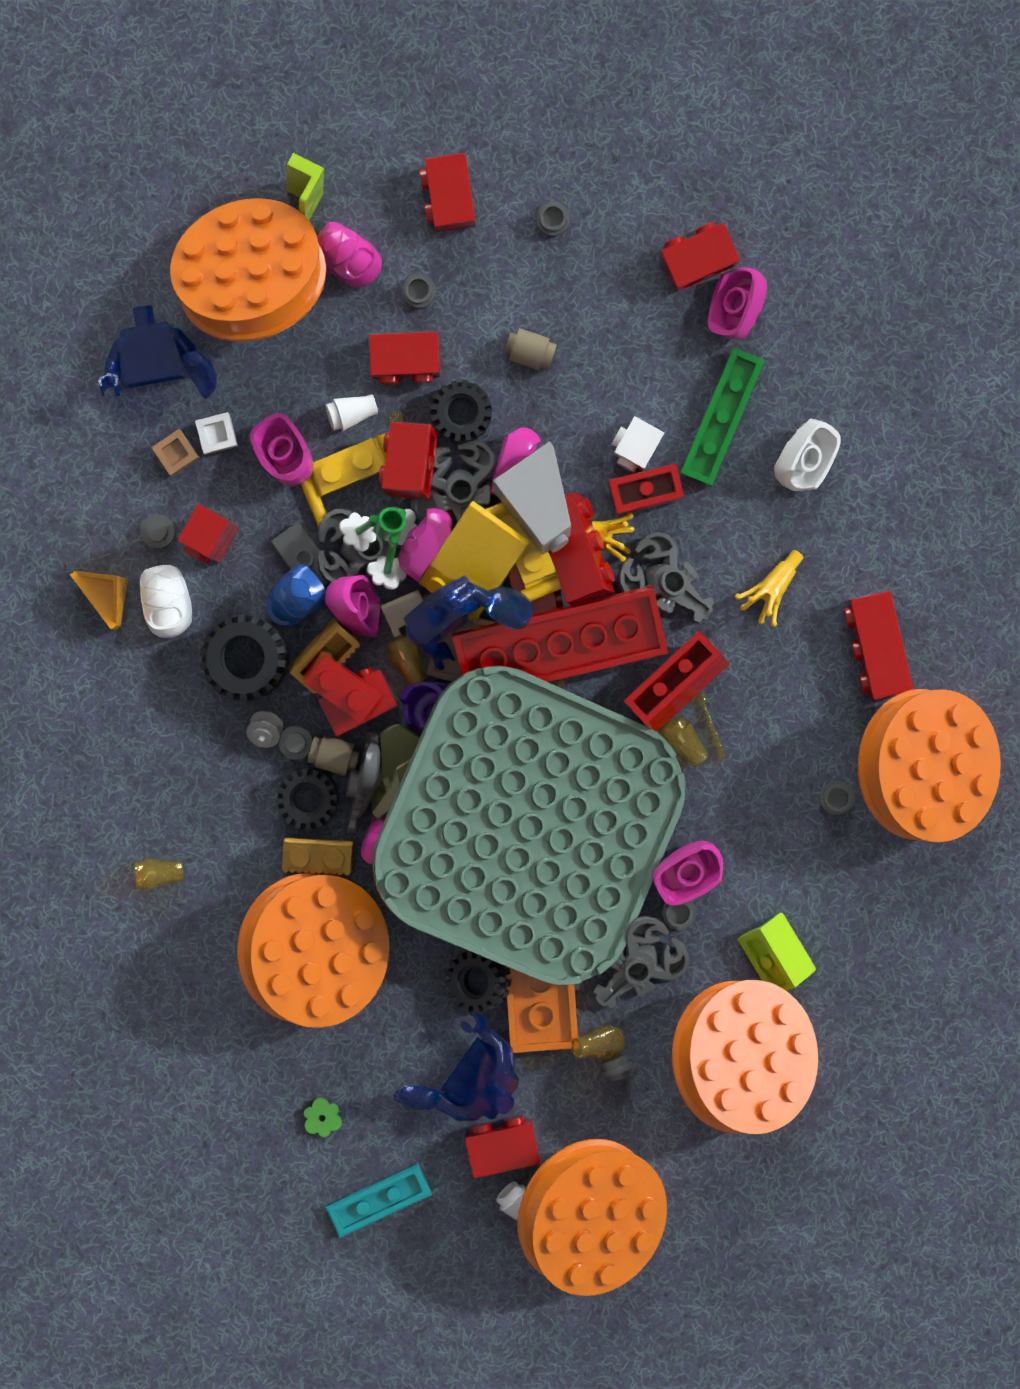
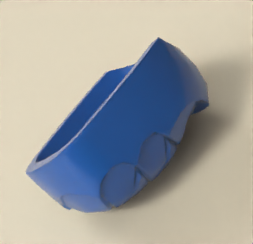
[266,564,326,626]

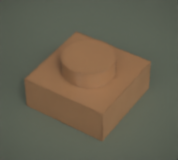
[151,428,200,477]

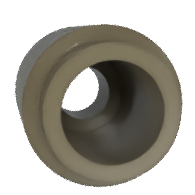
[504,328,557,371]
[307,735,360,776]

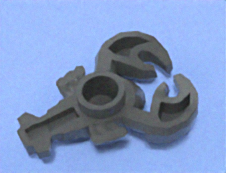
[431,441,497,522]
[317,508,402,583]
[617,532,715,623]
[346,732,383,834]
[593,916,690,1009]

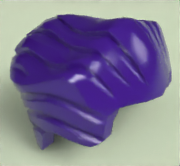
[400,680,450,730]

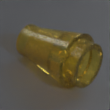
[385,633,427,685]
[661,716,709,767]
[134,858,184,891]
[572,1024,625,1058]

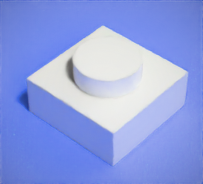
[195,412,238,455]

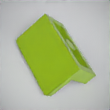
[287,153,324,220]
[737,913,816,991]

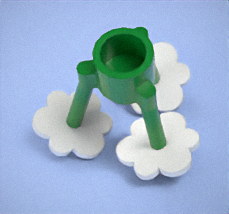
[339,507,417,589]

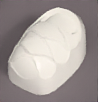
[774,419,841,491]
[140,565,192,638]

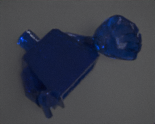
[98,305,217,399]
[404,575,534,670]
[393,1012,519,1121]

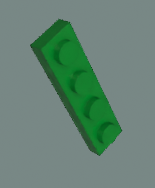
[680,347,765,487]

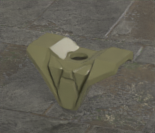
[371,724,421,820]

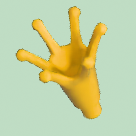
[592,512,635,563]
[735,550,803,627]

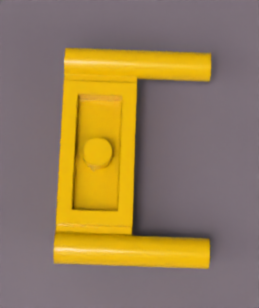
[300,432,406,528]
[485,503,562,614]

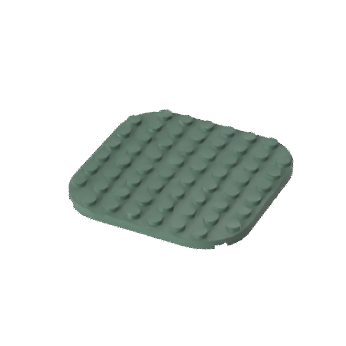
[372,666,685,985]

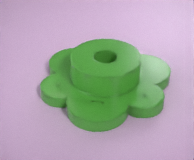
[304,1097,342,1137]

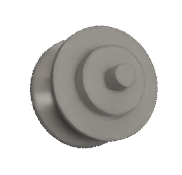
[246,711,284,748]

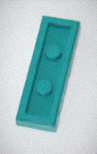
[325,1163,432,1238]

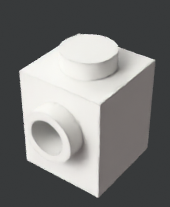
[612,416,664,473]

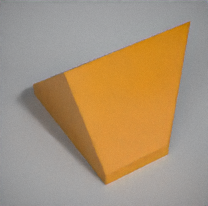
[70,571,128,630]

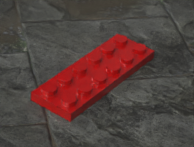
[452,585,668,682]

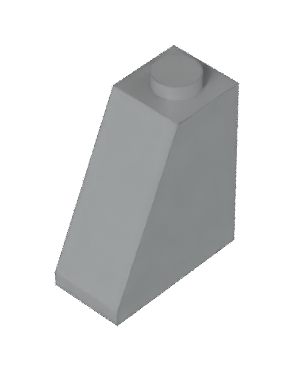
[493,441,571,555]

